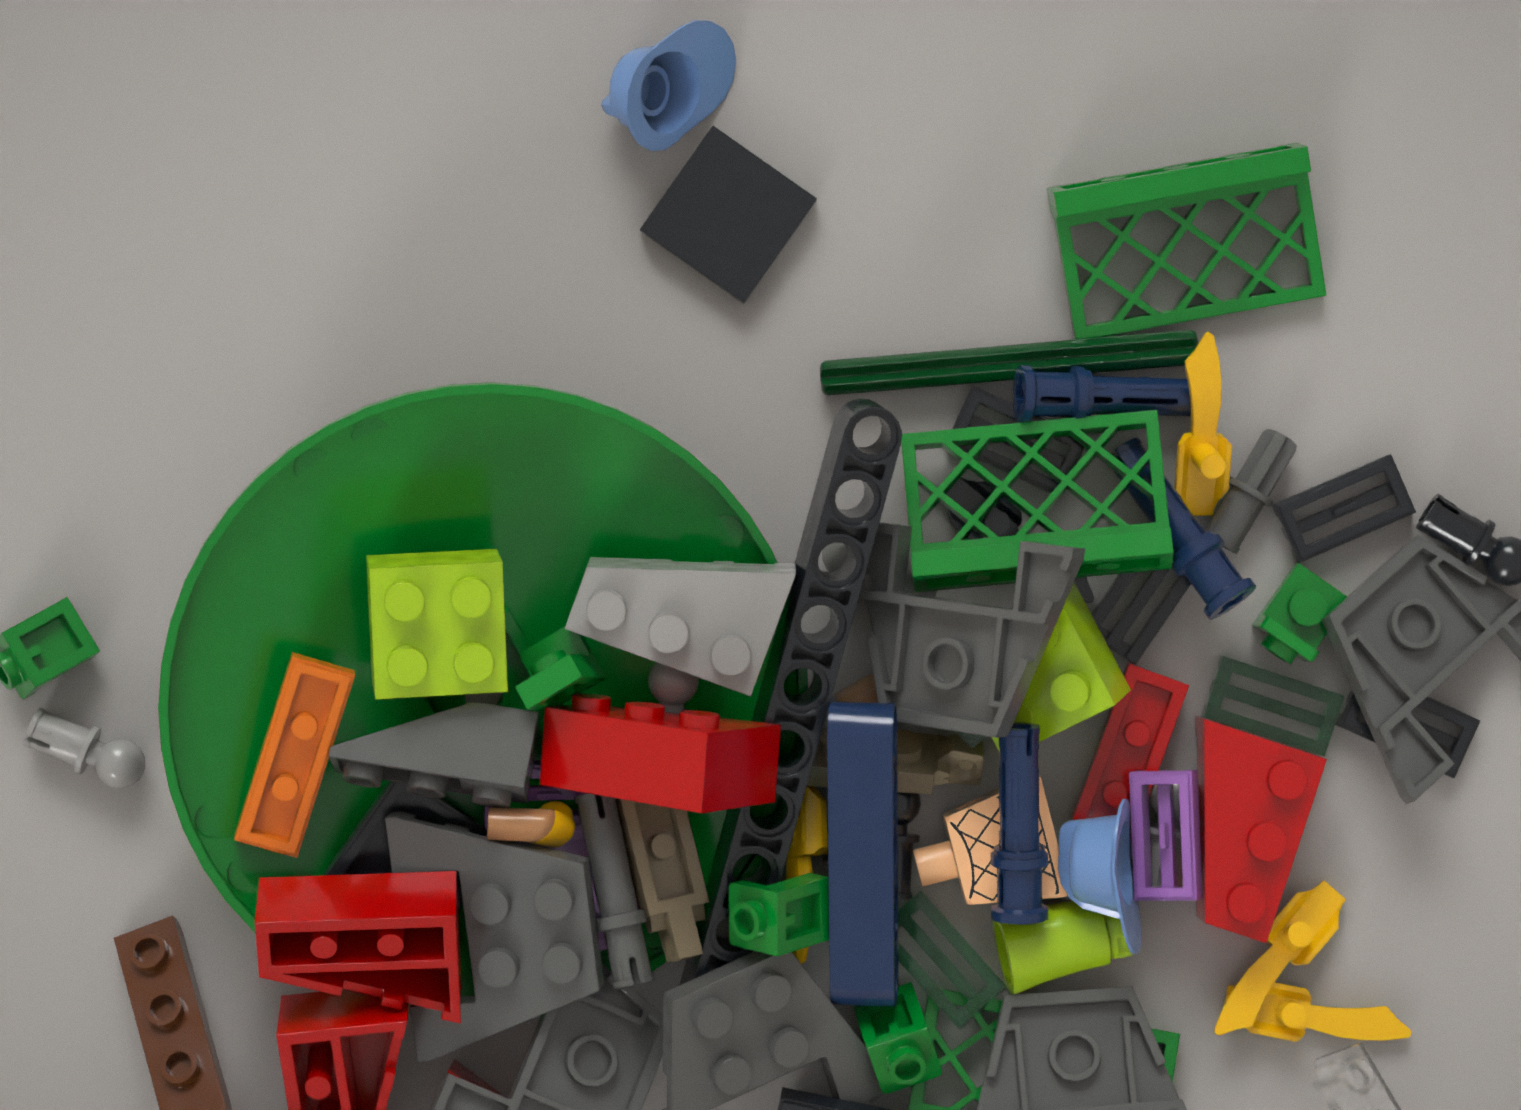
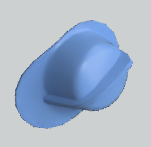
[601,20,736,151]
[1058,799,1142,954]

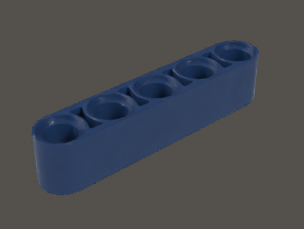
[827,702,899,1007]

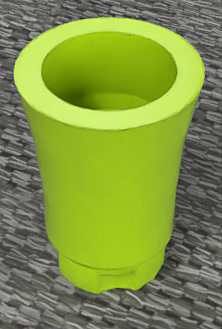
[991,900,1134,995]

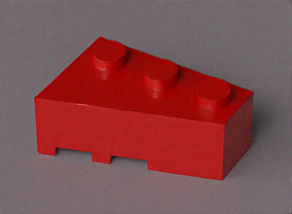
[540,694,781,813]
[1195,715,1327,943]
[255,871,462,1024]
[276,989,409,1110]

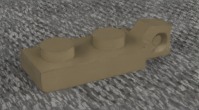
[807,727,983,795]
[615,798,709,963]

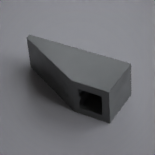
[329,702,541,808]

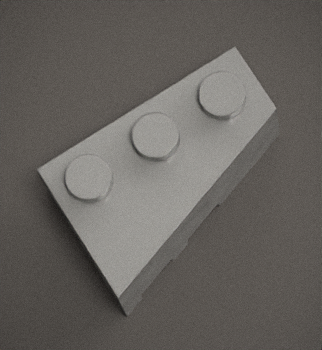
[565,557,796,696]

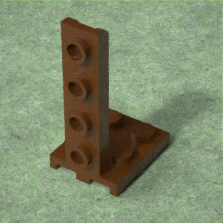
[114,915,232,1110]

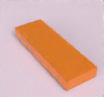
[234,652,355,858]

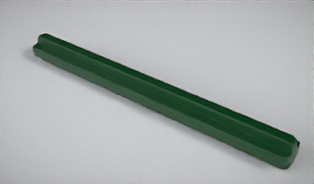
[820,330,1198,396]

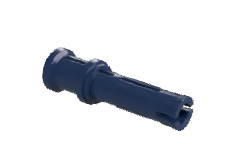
[1013,365,1191,422]
[1108,437,1256,620]
[991,722,1048,924]

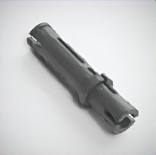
[574,794,654,989]

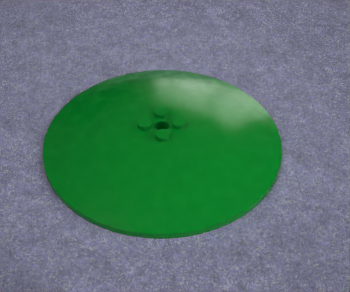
[158,382,808,1014]

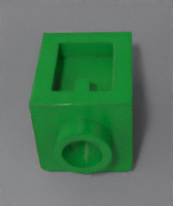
[1252,563,1347,665]
[0,597,100,700]
[515,625,606,710]
[729,873,829,957]
[853,981,942,1094]

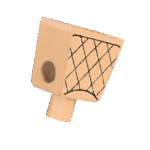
[913,776,1068,905]

